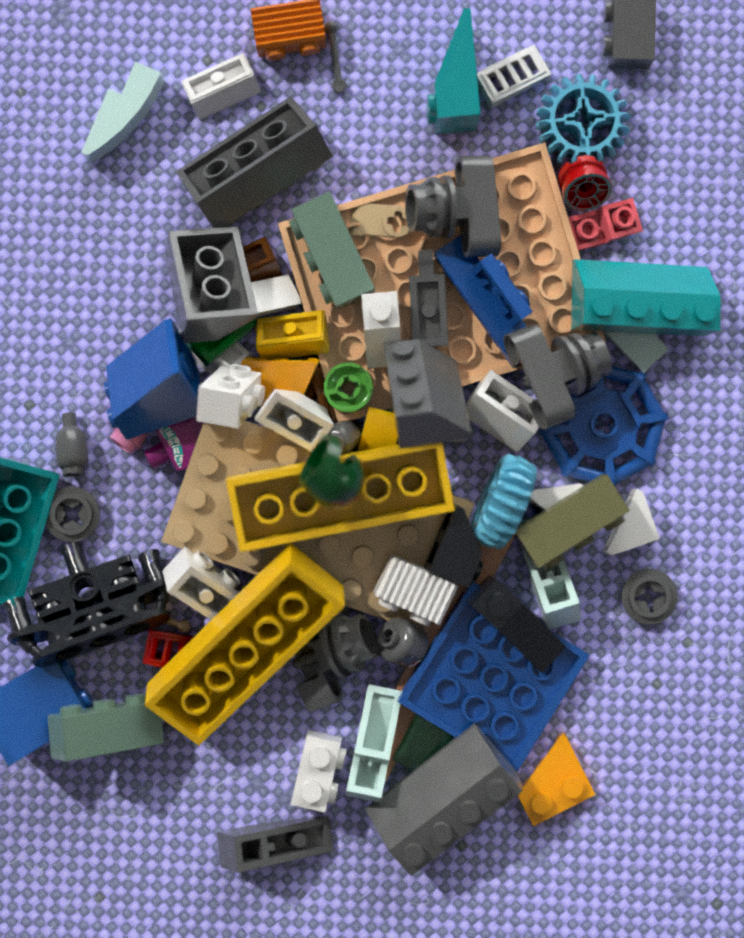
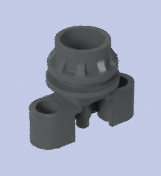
[405,155,501,258]
[503,324,612,430]
[292,614,379,712]

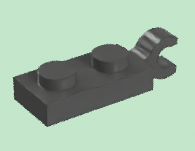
[409,250,448,347]

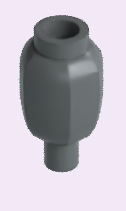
[55,412,88,477]
[328,420,362,455]

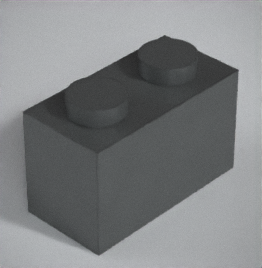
[602,0,656,69]

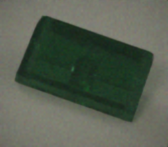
[392,714,453,771]

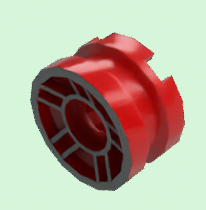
[558,155,612,211]

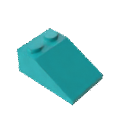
[426,8,481,134]

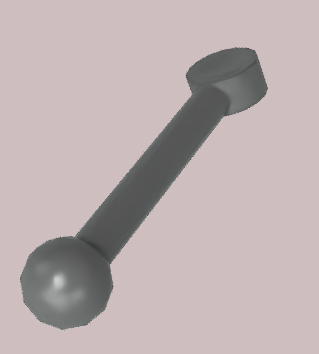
[324,21,346,94]

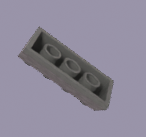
[175,96,333,228]
[366,723,523,876]

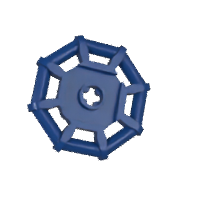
[538,366,669,486]

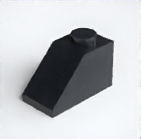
[423,503,483,588]

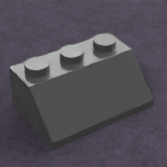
[165,226,258,343]
[384,339,472,448]

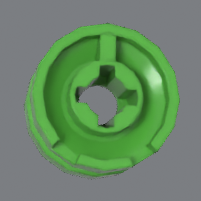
[324,362,373,413]

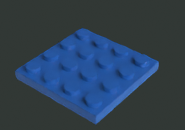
[397,581,590,772]

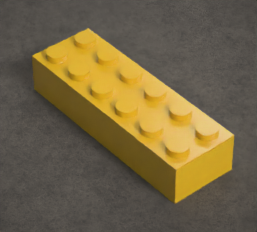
[226,442,455,552]
[145,542,345,746]

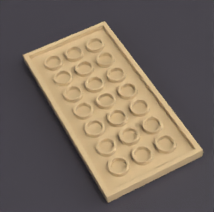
[161,420,475,633]

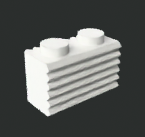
[373,553,458,626]

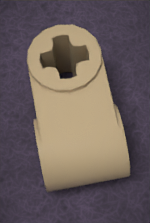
[349,202,410,238]

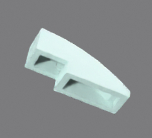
[81,62,165,163]
[345,684,402,803]

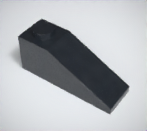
[465,575,566,673]

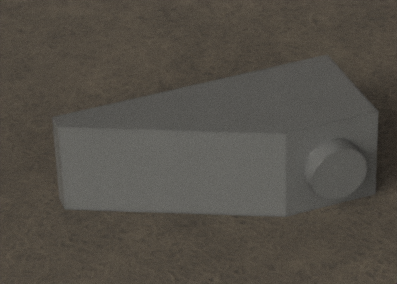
[217,816,333,873]

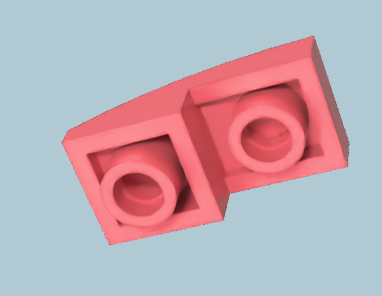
[568,198,643,252]

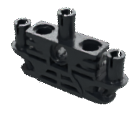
[3,542,171,667]

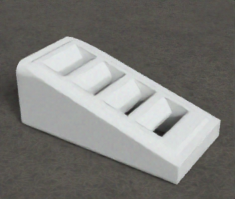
[477,45,551,109]

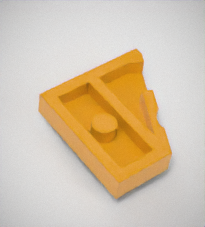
[240,357,320,407]
[518,732,596,827]

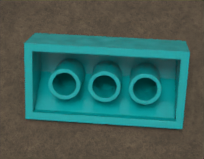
[571,259,721,337]
[0,456,60,608]

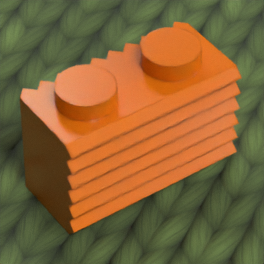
[250,0,327,61]

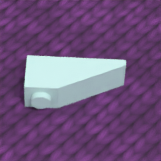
[518,517,581,630]

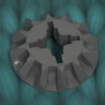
[46,486,100,542]
[621,569,677,625]

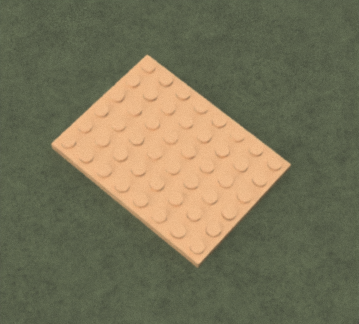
[278,142,606,421]

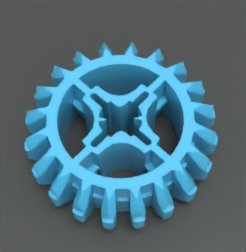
[535,74,630,164]
[471,453,537,549]

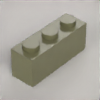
[514,474,630,570]

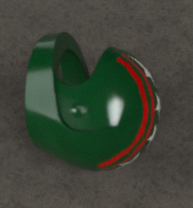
[299,434,365,509]

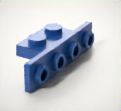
[434,236,533,368]

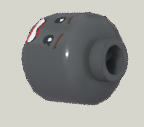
[376,618,429,668]

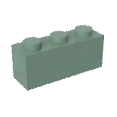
[288,191,375,310]
[47,694,164,762]

